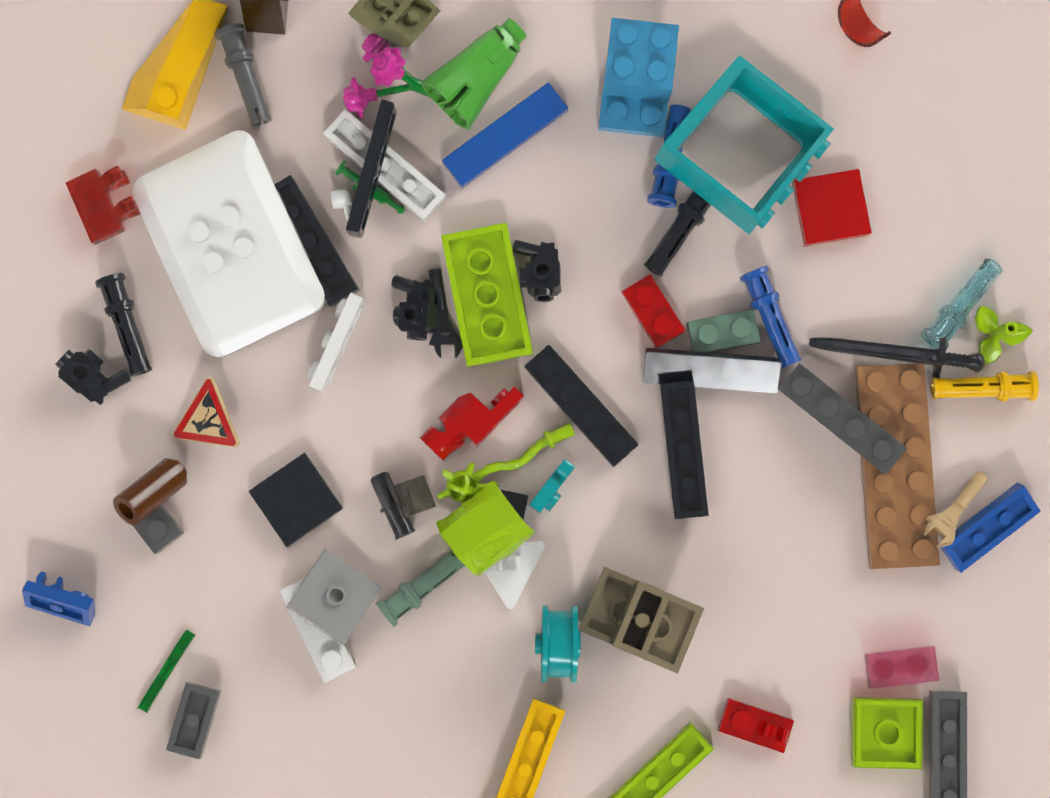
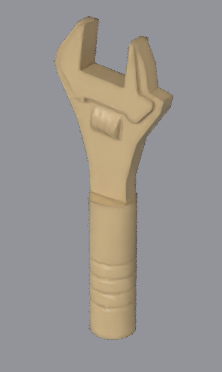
[924,472,988,548]

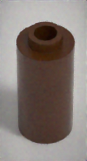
[113,458,187,525]

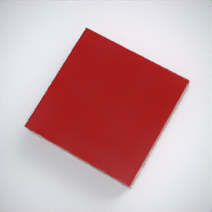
[792,169,872,247]

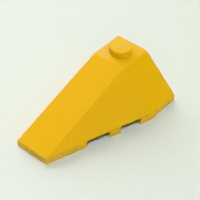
[122,0,229,130]

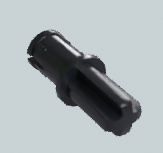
[371,472,416,540]

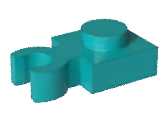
[529,459,575,514]

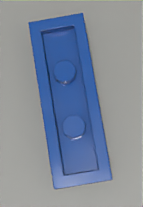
[938,482,1041,573]

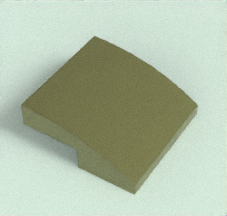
[348,0,441,47]

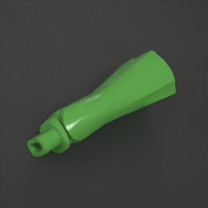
[421,18,527,130]

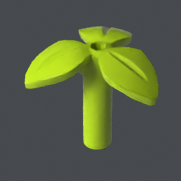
[975,306,1033,364]

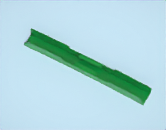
[137,630,196,713]

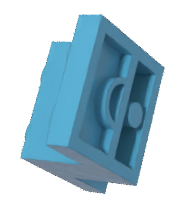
[598,18,679,138]

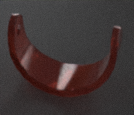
[837,0,892,47]

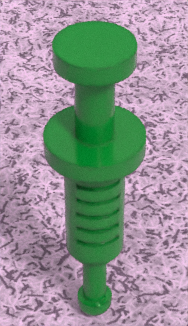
[335,160,405,214]

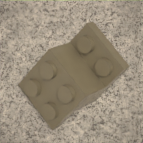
[578,567,704,674]

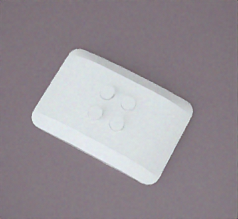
[133,130,325,357]

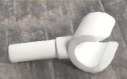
[331,189,352,221]

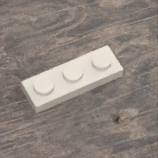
[307,293,366,394]
[279,578,356,684]

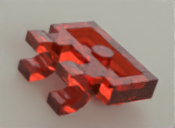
[65,166,141,245]

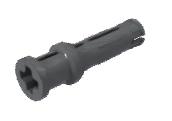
[215,23,272,127]

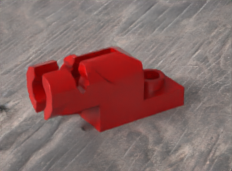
[420,387,524,460]

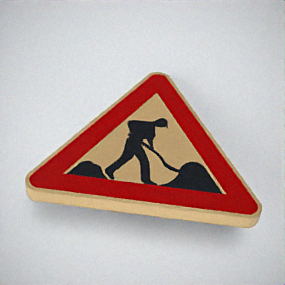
[173,377,240,448]

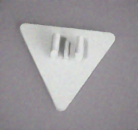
[485,541,545,609]

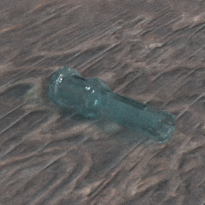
[921,258,1003,350]

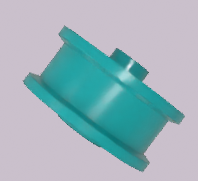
[535,605,581,683]

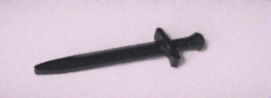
[809,337,985,378]

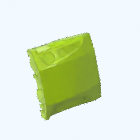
[436,480,535,576]

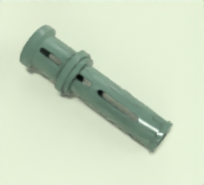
[375,550,465,627]

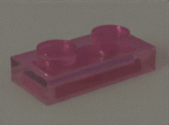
[864,646,939,689]

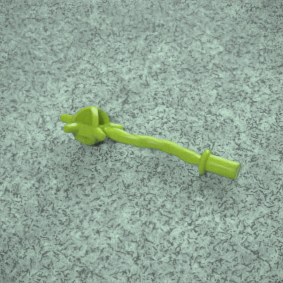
[437,423,575,505]

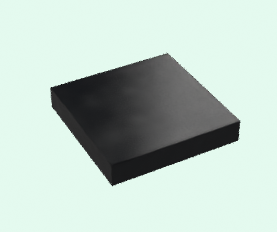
[248,452,344,547]

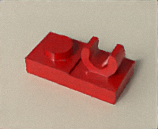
[717,698,794,753]

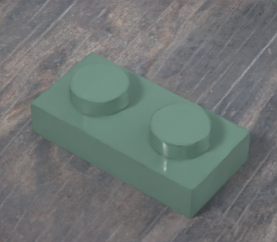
[687,309,760,352]

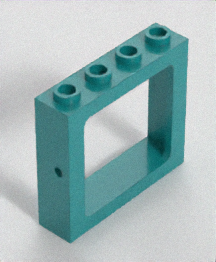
[654,55,834,235]

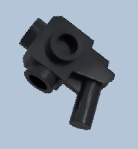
[512,240,561,302]
[391,275,439,341]
[55,349,131,405]

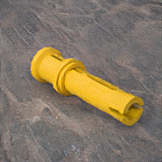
[930,371,1039,402]

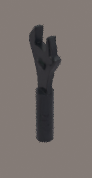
[428,268,463,358]

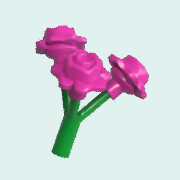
[343,33,429,119]

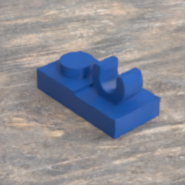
[22,571,95,626]

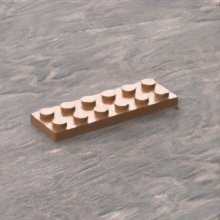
[855,363,940,569]

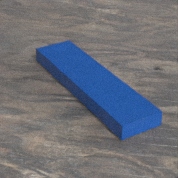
[442,82,568,188]

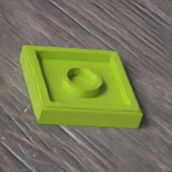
[851,697,923,770]

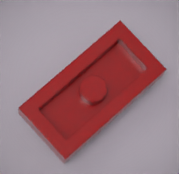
[621,274,686,348]

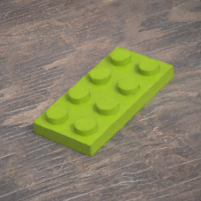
[441,222,533,368]

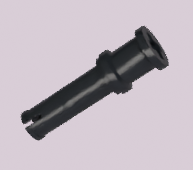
[644,191,711,277]
[95,273,152,377]

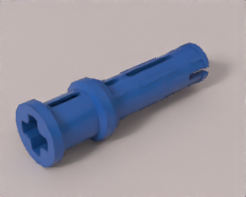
[647,105,691,208]
[739,266,802,369]

